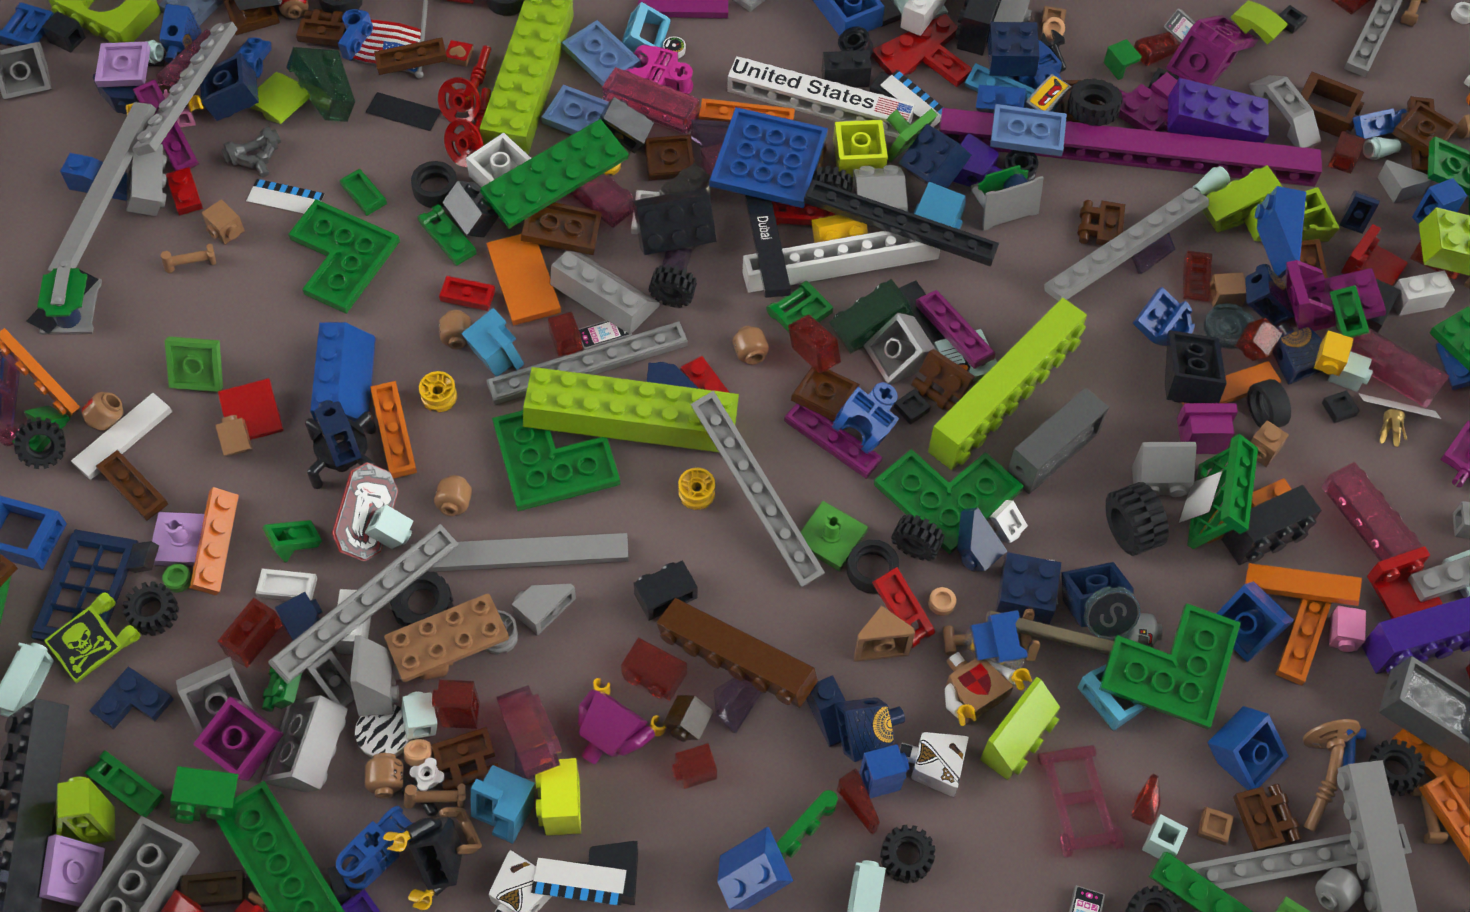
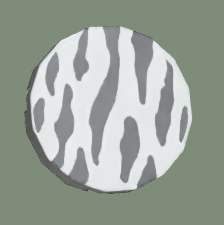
[355,705,412,758]

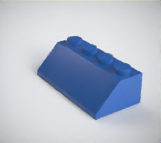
[310,322,376,422]

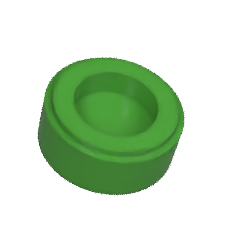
[162,564,192,593]

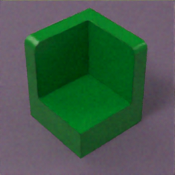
[1103,39,1142,80]

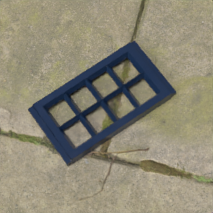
[31,529,139,641]

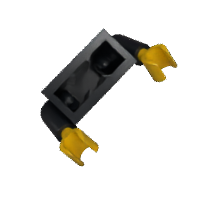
[383,816,462,910]

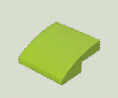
[1230,0,1288,45]
[250,72,313,124]

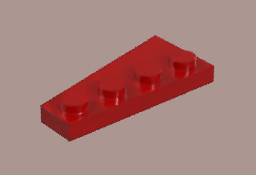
[871,13,958,76]

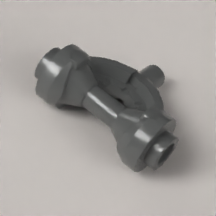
[221,126,281,177]

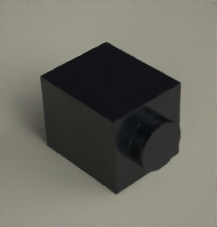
[42,12,86,53]

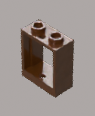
[1301,71,1364,139]

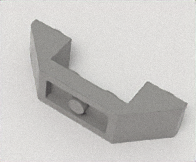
[1249,75,1321,148]

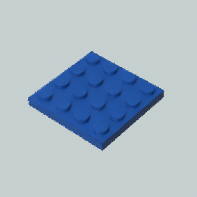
[710,107,828,208]

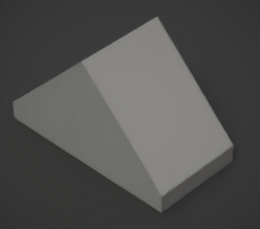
[1377,160,1432,203]

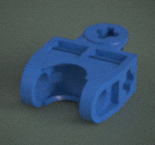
[1007,40,1062,89]
[832,382,899,454]
[336,806,414,890]

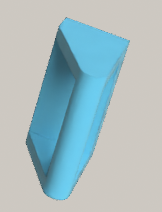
[622,2,671,55]
[1077,664,1147,731]

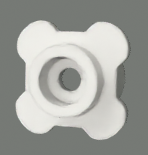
[410,758,444,791]

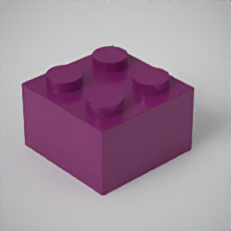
[193,697,284,781]

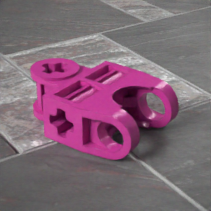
[622,45,693,99]

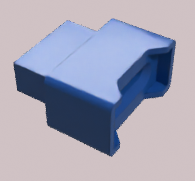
[970,610,1028,664]

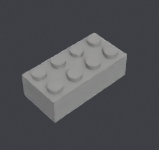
[77,816,200,912]

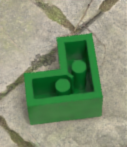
[170,766,239,824]

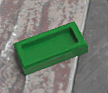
[340,169,387,216]

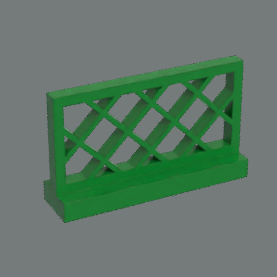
[1187,434,1258,549]

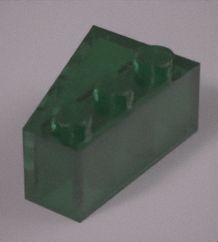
[286,47,355,122]
[829,279,915,354]

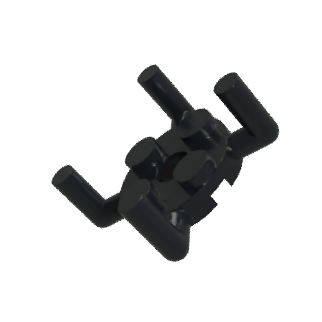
[305,411,376,489]

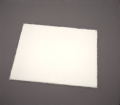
[1179,471,1222,523]

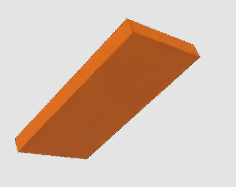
[486,234,561,326]

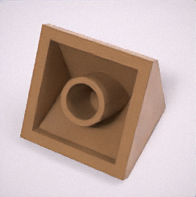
[854,606,915,662]

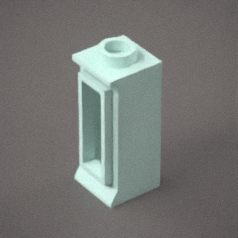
[0,642,54,717]
[847,860,886,912]

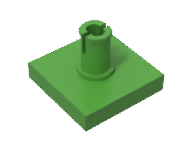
[886,108,938,162]
[165,336,223,392]
[800,501,868,572]

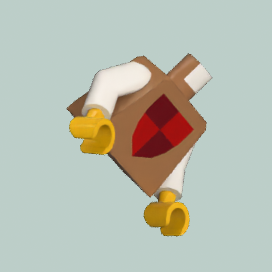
[945,652,1032,726]

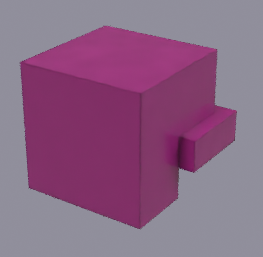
[1177,403,1238,454]

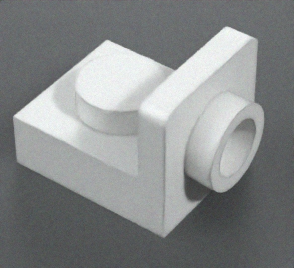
[990,500,1028,543]

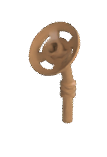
[1303,719,1361,832]

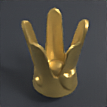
[1379,409,1407,447]

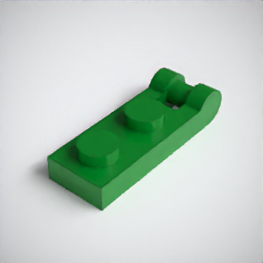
[417,204,477,266]
[84,750,165,818]
[777,790,838,859]

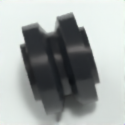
[838,26,873,56]
[1003,150,1039,182]

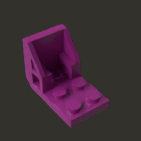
[1166,15,1259,85]
[1286,260,1386,331]

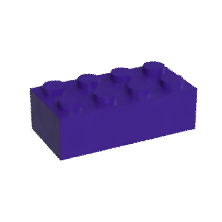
[1167,78,1269,143]
[1361,596,1470,674]

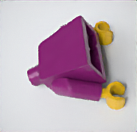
[578,678,666,765]

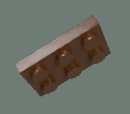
[521,202,602,255]

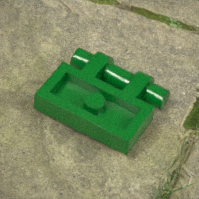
[262,666,302,712]

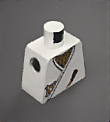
[900,732,969,797]
[489,850,552,912]

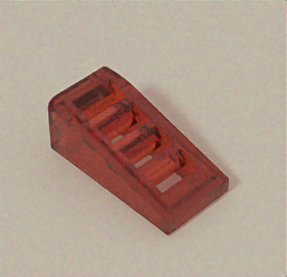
[1134,32,1181,66]
[1183,251,1212,301]
[837,768,880,835]
[1131,774,1161,826]

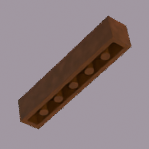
[656,598,818,708]

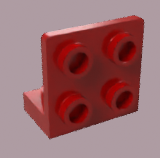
[1341,224,1408,286]
[1367,546,1442,619]

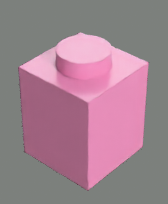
[1329,606,1366,652]

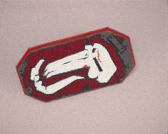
[332,462,398,562]

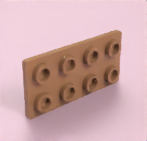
[384,594,509,682]

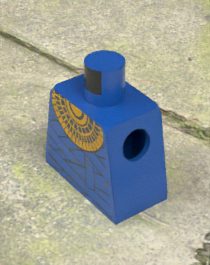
[159,4,202,65]

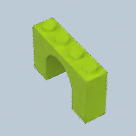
[49,0,161,43]

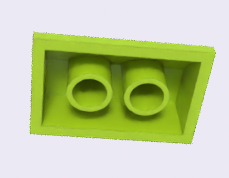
[980,677,1060,780]

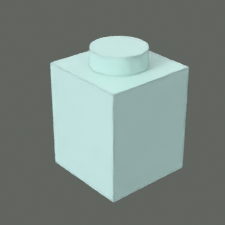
[1328,351,1373,392]
[365,505,413,549]
[401,691,438,740]
[1142,814,1188,859]

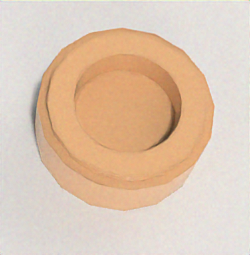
[1042,17,1065,41]
[928,587,957,616]
[404,739,433,766]

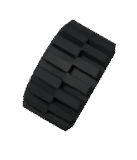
[1105,482,1169,556]

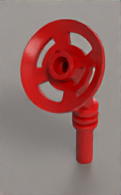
[438,45,491,122]
[444,88,491,167]

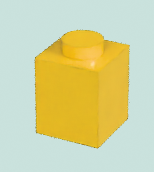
[1314,331,1354,376]

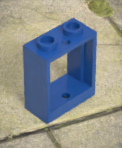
[0,496,67,570]

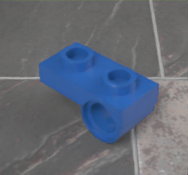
[338,9,373,61]
[234,37,272,78]

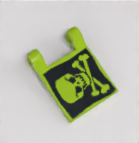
[44,592,141,683]

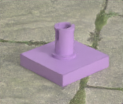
[95,42,151,87]
[152,512,204,567]
[39,834,105,907]

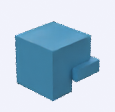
[913,182,966,229]
[461,308,524,377]
[471,765,535,844]

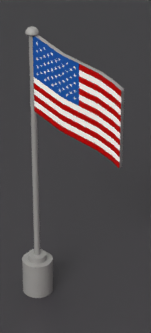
[353,0,428,79]

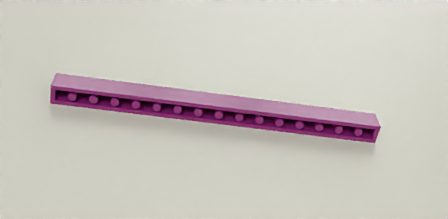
[939,108,1322,187]

